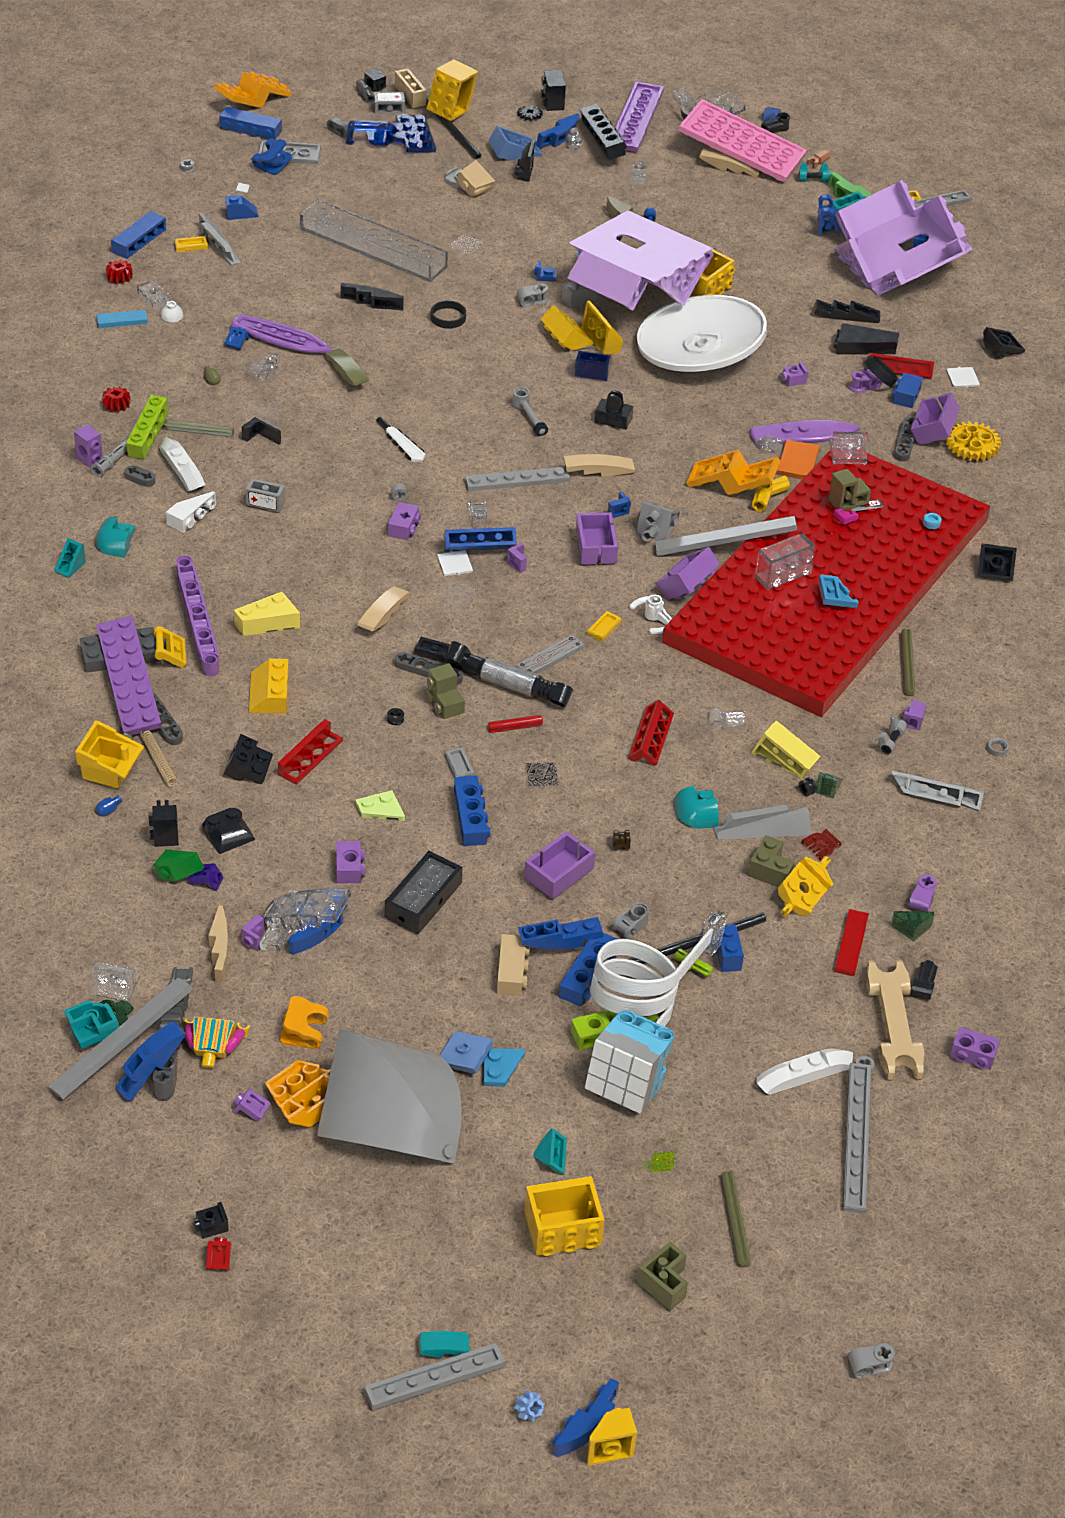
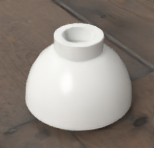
[161,301,183,323]

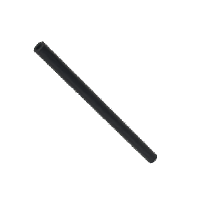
[426,95,482,159]
[629,912,766,964]

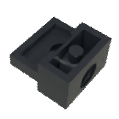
[223,734,273,784]

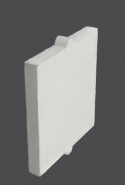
[946,367,980,388]
[437,550,473,576]

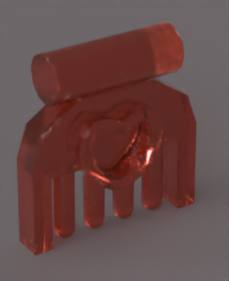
[801,829,842,861]

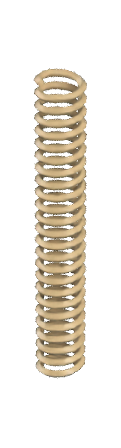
[140,731,177,787]

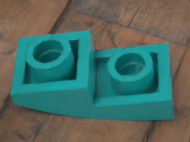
[419,1331,470,1359]

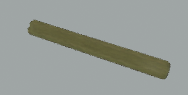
[161,419,234,437]
[901,629,915,696]
[721,1171,751,1267]

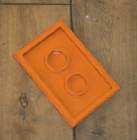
[777,440,820,479]

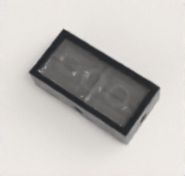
[384,851,463,934]

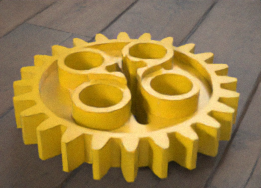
[946,421,1001,462]

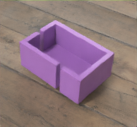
[911,392,960,445]
[575,512,618,564]
[656,547,720,600]
[524,831,595,899]

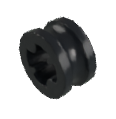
[387,708,404,726]
[799,777,817,796]

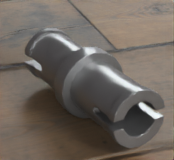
[356,79,374,103]

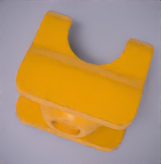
[280,996,329,1049]

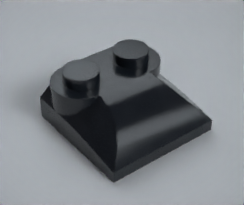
[515,140,535,182]
[983,327,1025,358]
[977,543,1017,581]
[201,808,255,854]

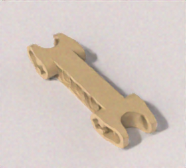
[866,960,924,1080]

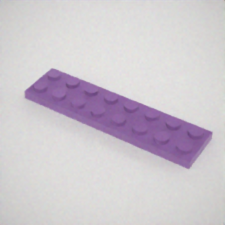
[615,81,664,152]
[96,616,162,735]

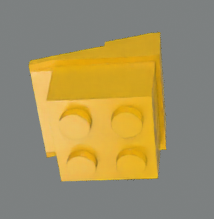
[75,720,144,789]

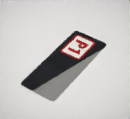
[852,499,883,511]

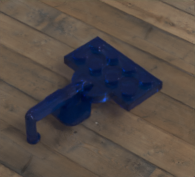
[346,114,436,153]

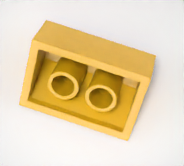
[581,301,623,355]
[541,305,594,351]
[249,659,289,713]

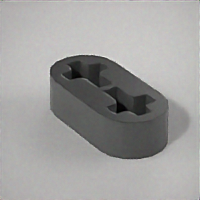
[327,117,352,138]
[125,465,156,487]

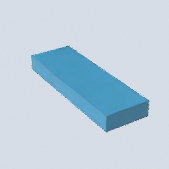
[97,310,148,328]

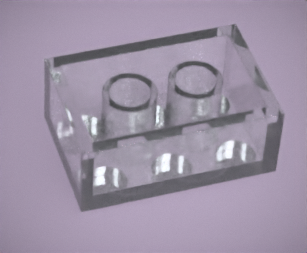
[755,533,815,590]

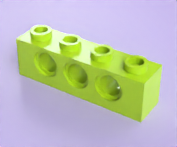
[126,394,169,460]
[570,1010,659,1050]

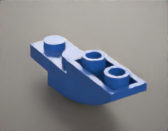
[536,113,579,148]
[288,891,347,955]
[518,917,603,949]
[116,1021,186,1101]
[552,1378,619,1457]

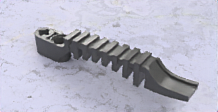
[153,967,193,1099]

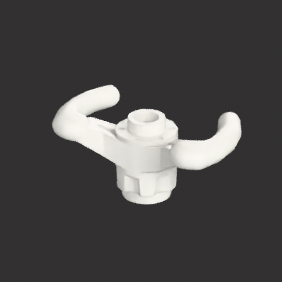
[629,594,672,635]

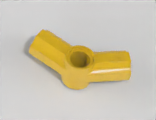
[752,476,790,512]

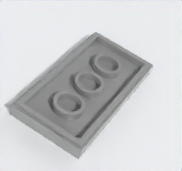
[258,140,321,165]

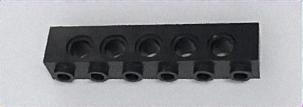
[580,104,627,160]

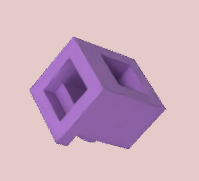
[781,362,808,387]
[903,700,927,731]

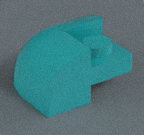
[95,517,135,558]
[673,786,719,829]
[64,1000,119,1049]

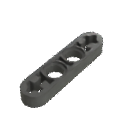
[895,416,915,462]
[395,652,463,685]
[153,693,183,745]

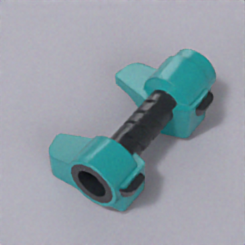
[798,162,832,182]

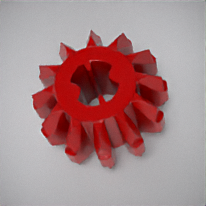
[106,259,133,285]
[102,386,131,413]

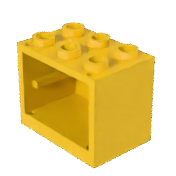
[427,60,479,121]
[689,249,735,297]
[524,1176,605,1256]

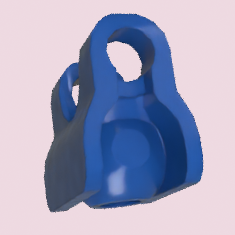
[251,138,292,175]
[817,194,840,236]

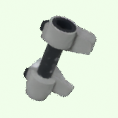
[878,716,907,755]

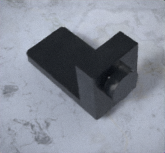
[241,417,281,445]

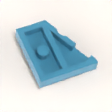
[818,575,859,608]
[484,1048,525,1087]

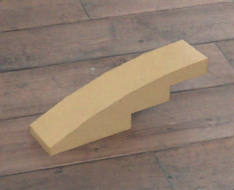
[699,148,760,177]
[564,454,635,477]
[357,586,409,631]
[208,905,229,983]

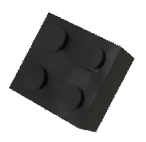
[541,70,566,111]

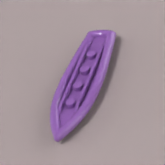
[231,314,332,353]
[750,420,860,444]

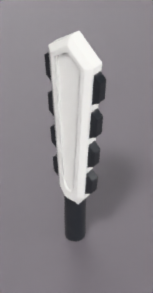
[376,416,425,462]

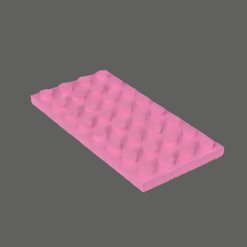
[678,99,807,182]

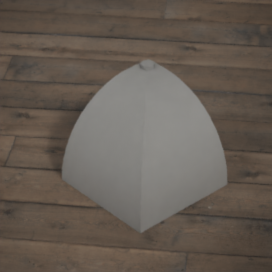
[317,1029,461,1164]

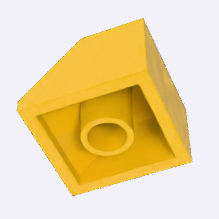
[587,1408,637,1466]

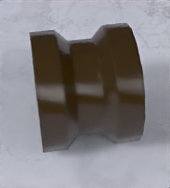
[613,830,631,850]

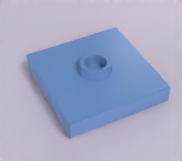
[440,1031,493,1074]

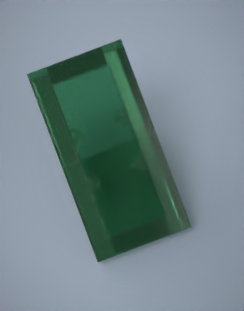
[815,772,843,799]
[891,911,934,942]

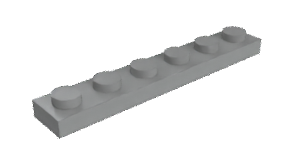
[465,467,570,491]
[364,1343,505,1410]

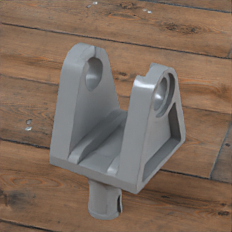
[636,501,680,541]

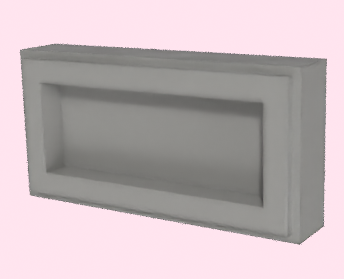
[445,747,475,777]

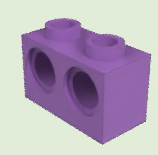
[950,1027,1000,1070]

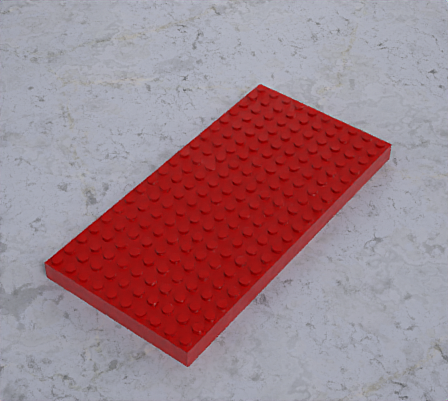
[662,441,990,718]

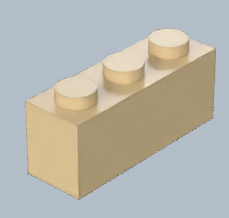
[395,68,427,108]
[497,934,530,996]

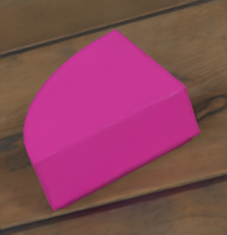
[834,509,859,525]

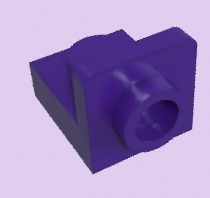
[188,863,223,891]

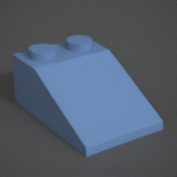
[489,125,543,160]

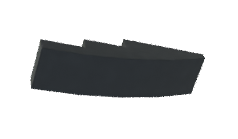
[340,283,404,310]
[814,299,880,323]

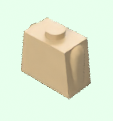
[457,160,495,197]

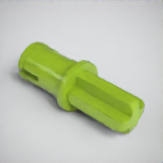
[674,948,713,977]

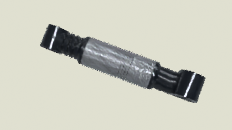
[444,641,573,707]

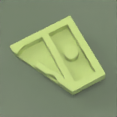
[355,790,405,821]

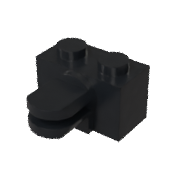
[595,390,633,430]
[149,800,179,847]

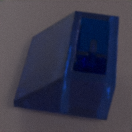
[575,351,612,381]

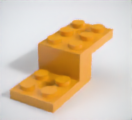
[214,71,292,108]
[686,449,781,495]

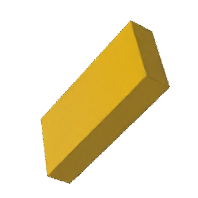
[174,236,208,252]
[587,611,622,642]

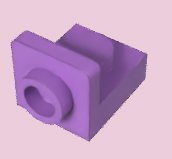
[507,543,527,573]
[241,914,264,951]
[232,1088,270,1122]

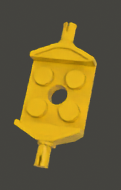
[778,856,833,917]

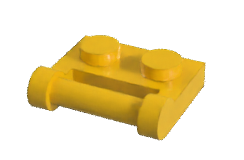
[154,626,187,668]

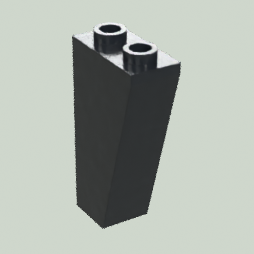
[834,323,899,355]

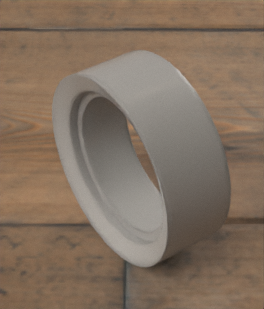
[987,738,1009,757]

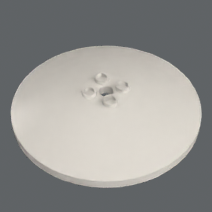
[637,295,767,372]

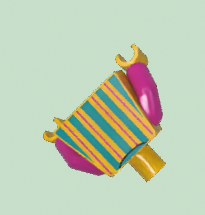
[184,1016,250,1069]

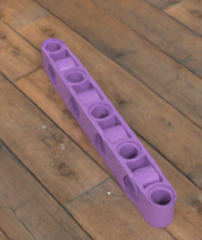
[176,556,219,676]

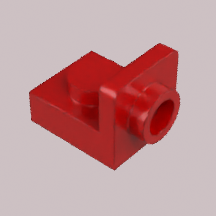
[206,1237,232,1270]

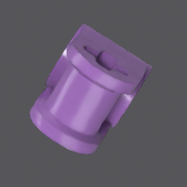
[849,369,883,392]
[908,874,937,913]

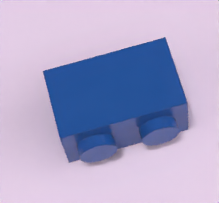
[892,373,923,408]
[714,925,744,972]

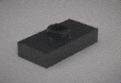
[415,637,450,662]

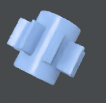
[514,1390,545,1422]

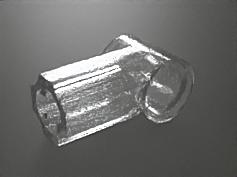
[707,708,746,732]

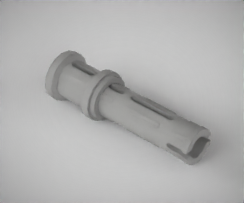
[90,440,127,477]

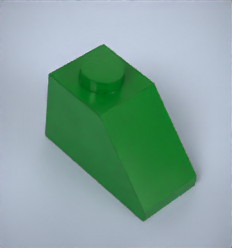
[153,849,204,882]

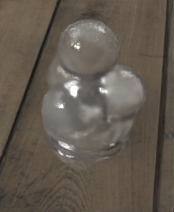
[565,128,582,152]
[755,435,783,454]

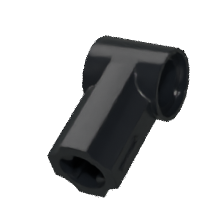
[761,112,790,133]
[910,960,938,1000]

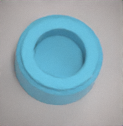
[923,513,941,529]

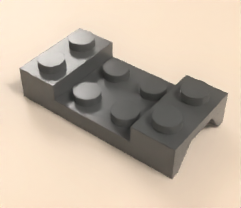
[80,627,161,673]

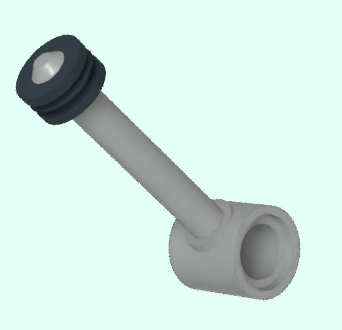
[512,387,548,436]

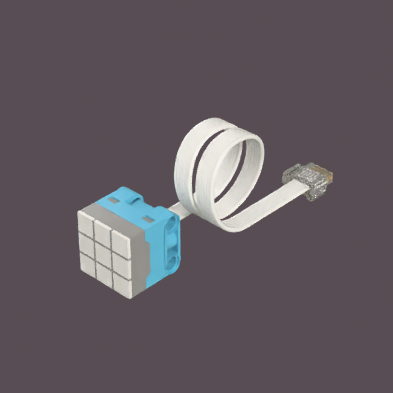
[585,910,728,1113]

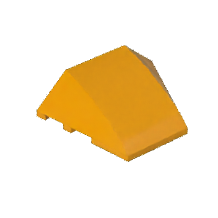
[265,1060,331,1127]

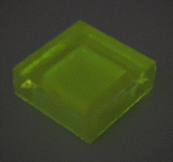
[650,1152,675,1172]

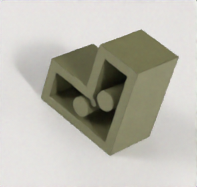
[828,469,871,511]
[426,663,465,719]
[748,835,795,887]
[637,1241,688,1311]

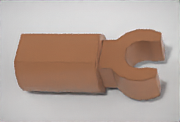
[807,149,830,168]

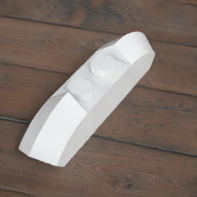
[159,437,205,492]
[757,1049,853,1095]

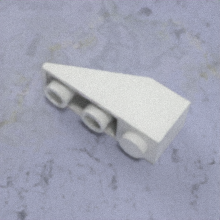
[166,492,216,533]

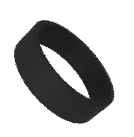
[431,300,466,329]
[865,355,898,387]

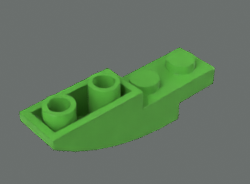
[829,172,873,198]

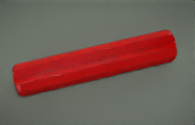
[488,715,543,733]

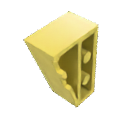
[234,592,300,636]
[751,721,821,779]

